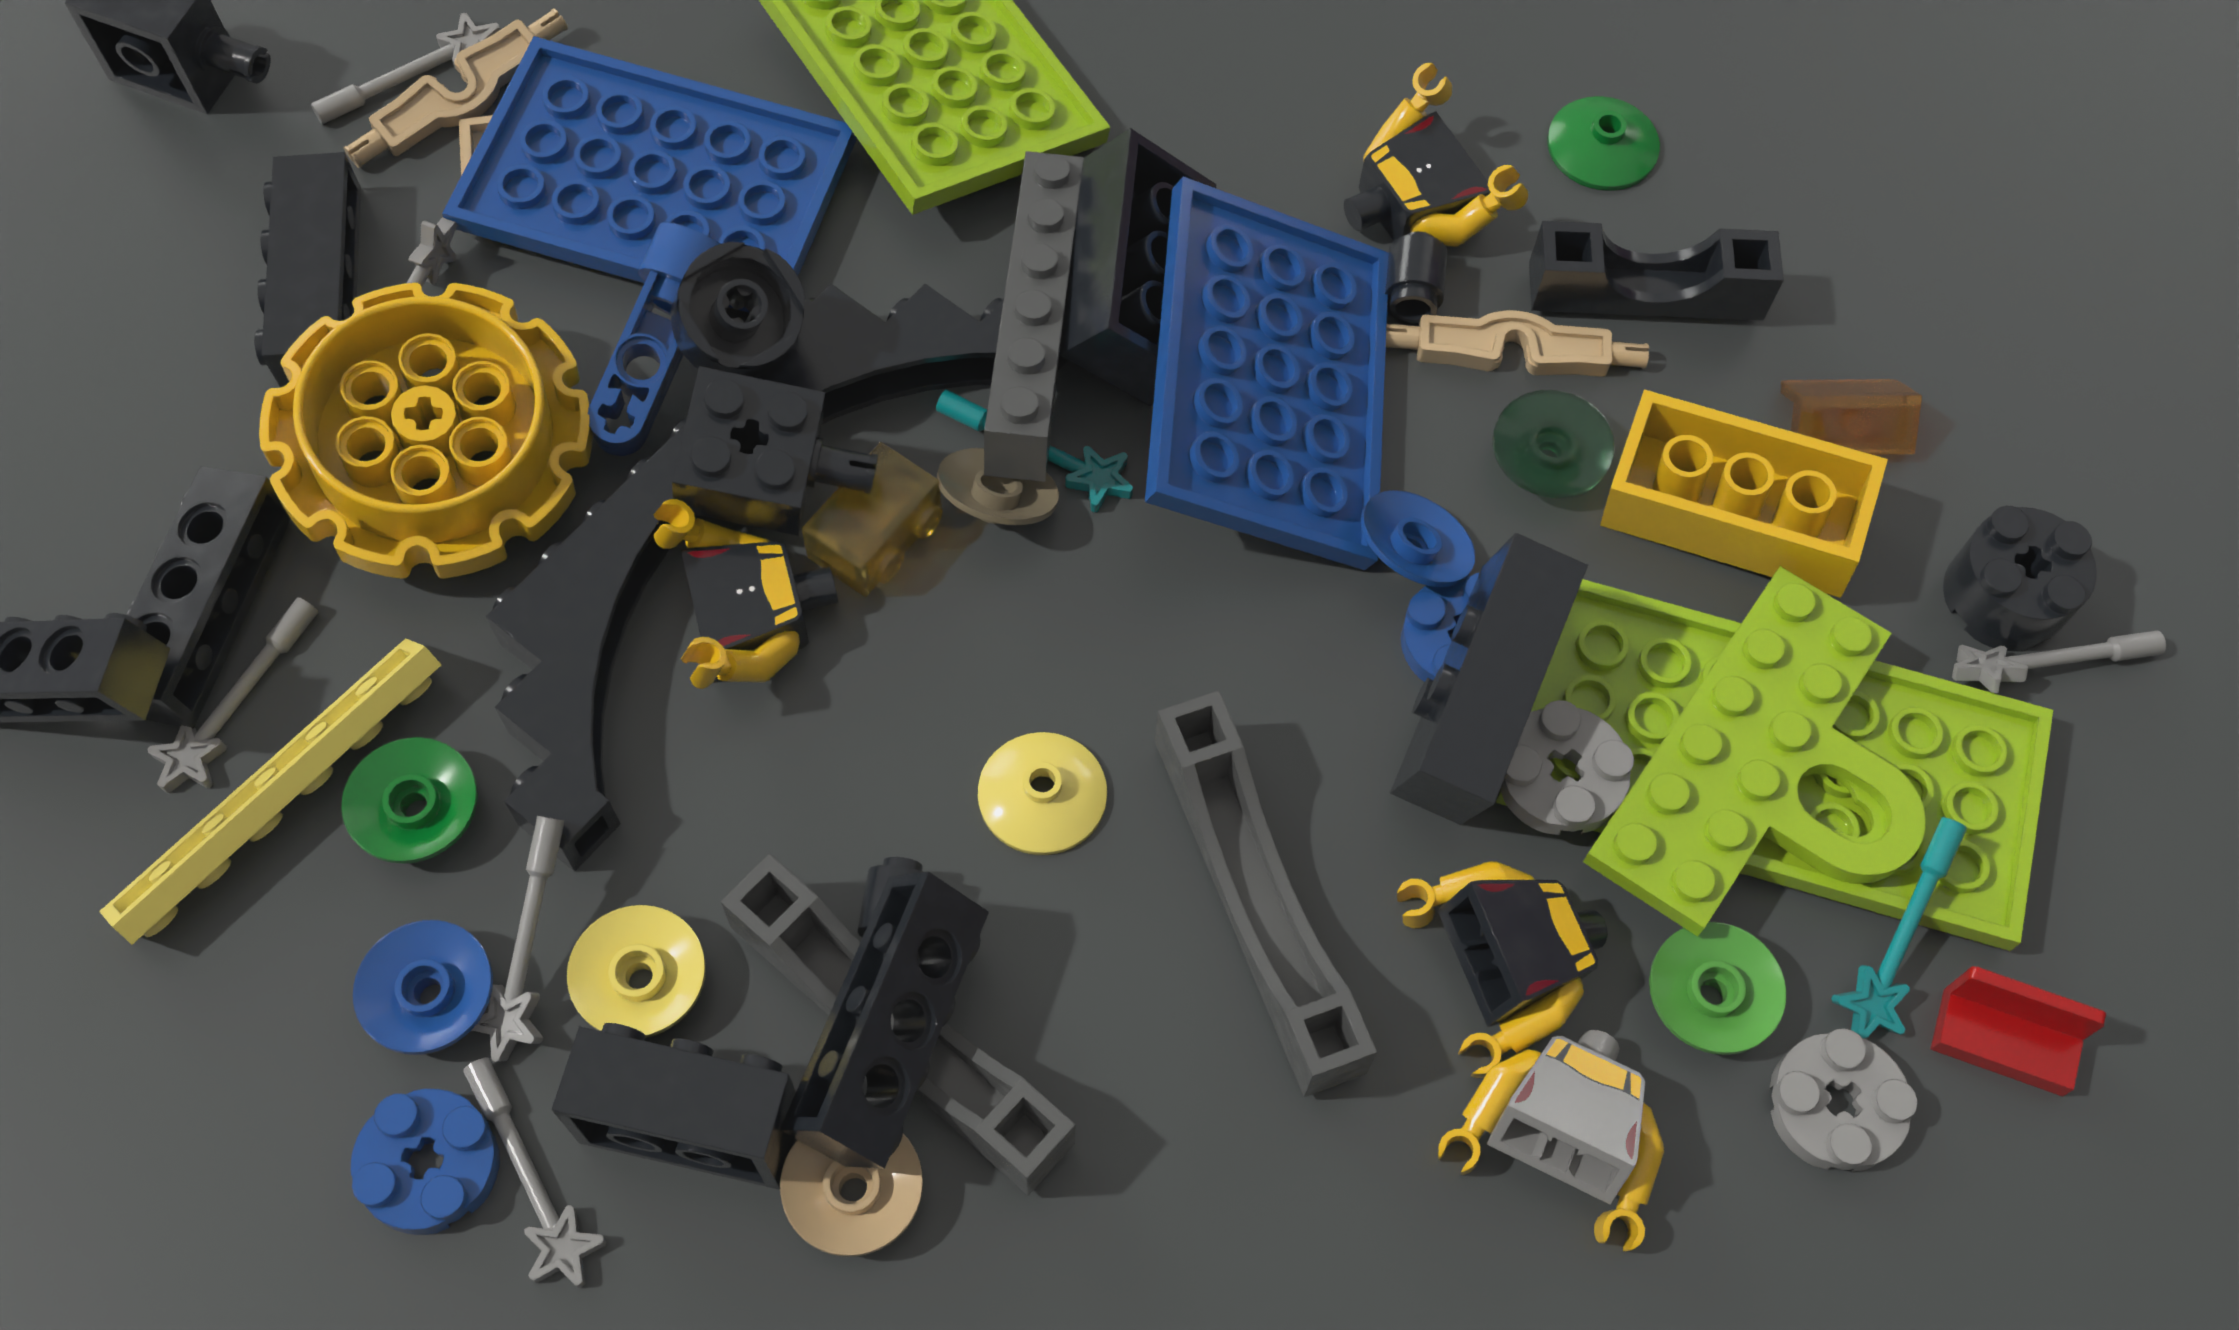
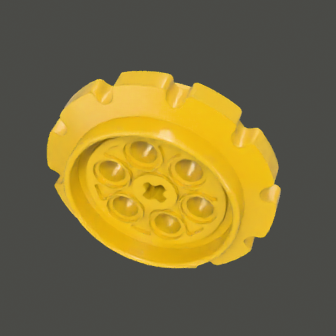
[259,283,593,579]

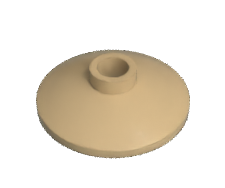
[780,1133,923,1257]

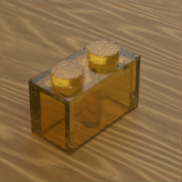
[802,441,943,598]

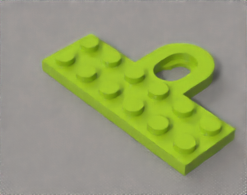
[1583,566,1926,937]

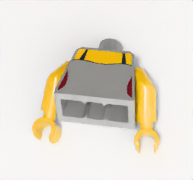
[1438,1030,1664,1251]

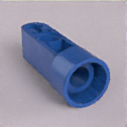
[588,222,721,456]

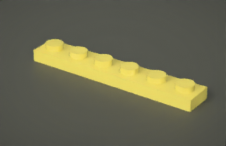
[99,638,442,945]

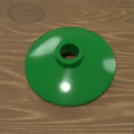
[1547,96,1660,191]
[341,737,478,864]

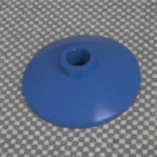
[1360,490,1475,587]
[353,920,493,1055]

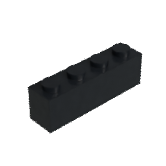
[254,152,361,388]

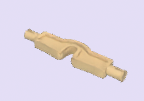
[343,8,568,168]
[1386,310,1649,377]

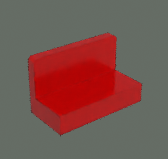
[1930,966,2107,1097]

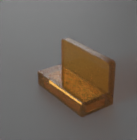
[1780,379,1922,455]

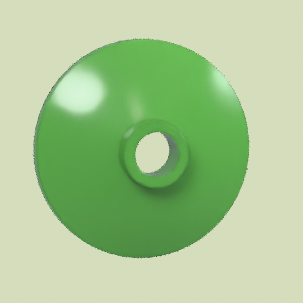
[1649,922,1786,1055]

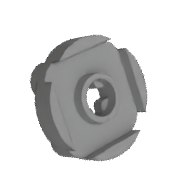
[1500,700,1634,835]
[1769,1028,1917,1172]

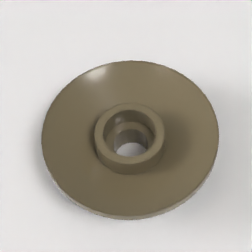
[937,448,1059,525]

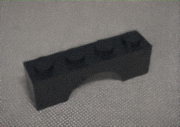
[1529,221,1784,321]

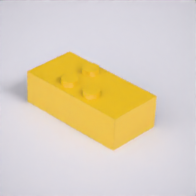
[1600,389,1888,598]

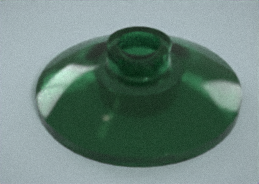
[1492,390,1615,498]

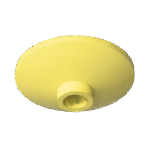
[978,732,1107,855]
[567,905,706,1038]

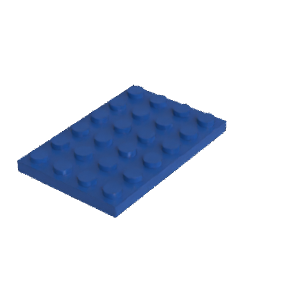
[442,36,857,313]
[1145,176,1389,570]

